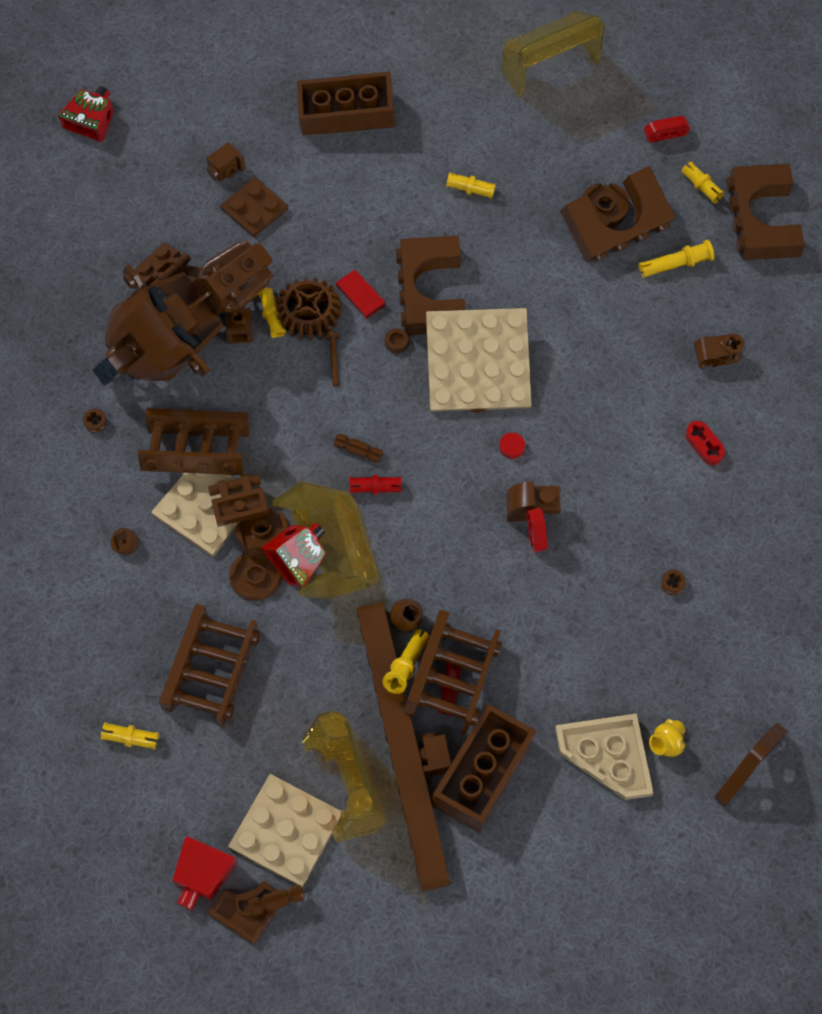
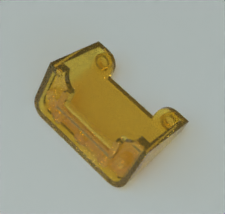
[302,711,387,843]

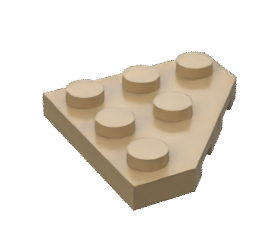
[555,713,653,800]

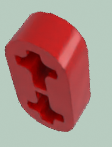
[644,116,690,143]
[685,421,725,465]
[526,507,548,553]

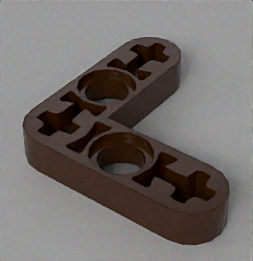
[714,722,788,807]

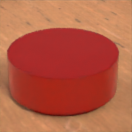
[499,433,525,459]

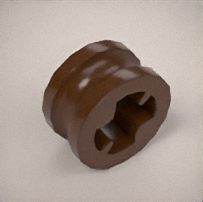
[83,408,107,433]
[661,570,686,596]

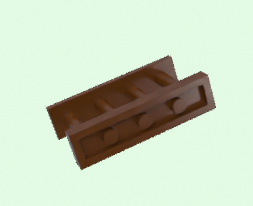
[138,408,250,475]
[159,603,261,727]
[404,609,502,734]

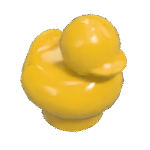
[649,719,685,757]

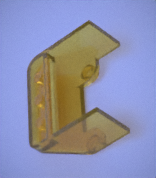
[501,11,605,98]
[272,481,379,600]

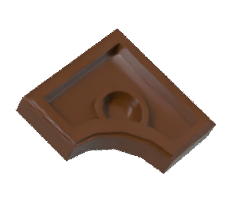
[207,881,280,946]

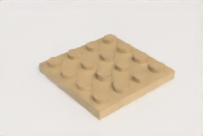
[426,308,531,412]

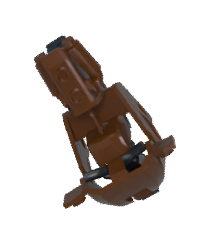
[92,239,274,386]

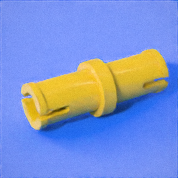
[681,162,725,204]
[446,172,496,199]
[259,287,286,338]
[101,722,159,750]

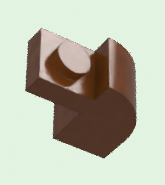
[506,481,561,522]

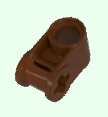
[694,333,744,369]

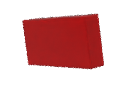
[336,270,385,319]

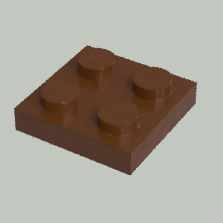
[220,177,288,238]

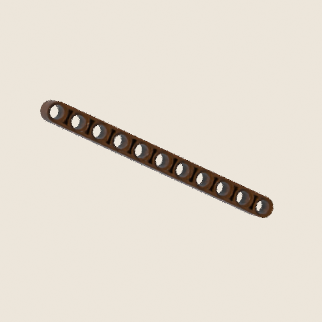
[356,602,450,892]

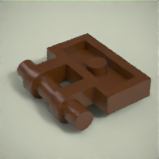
[134,243,191,287]
[208,474,269,527]

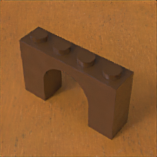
[726,164,805,260]
[560,166,676,263]
[396,235,466,335]

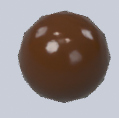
[390,598,424,632]

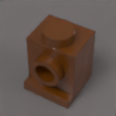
[206,142,245,182]
[225,307,253,344]
[419,733,451,778]

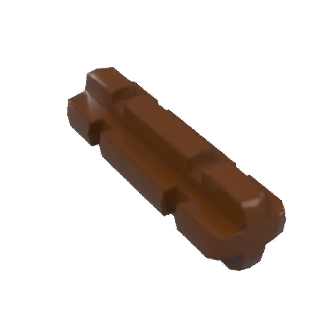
[334,434,383,463]
[248,885,305,916]

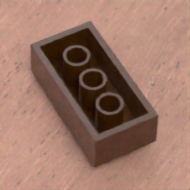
[297,72,396,135]
[431,704,536,833]

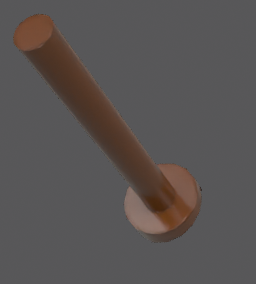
[325,330,340,386]

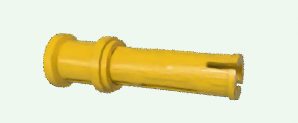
[639,240,714,278]
[382,629,430,694]

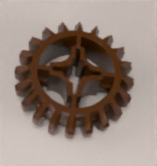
[276,276,342,341]

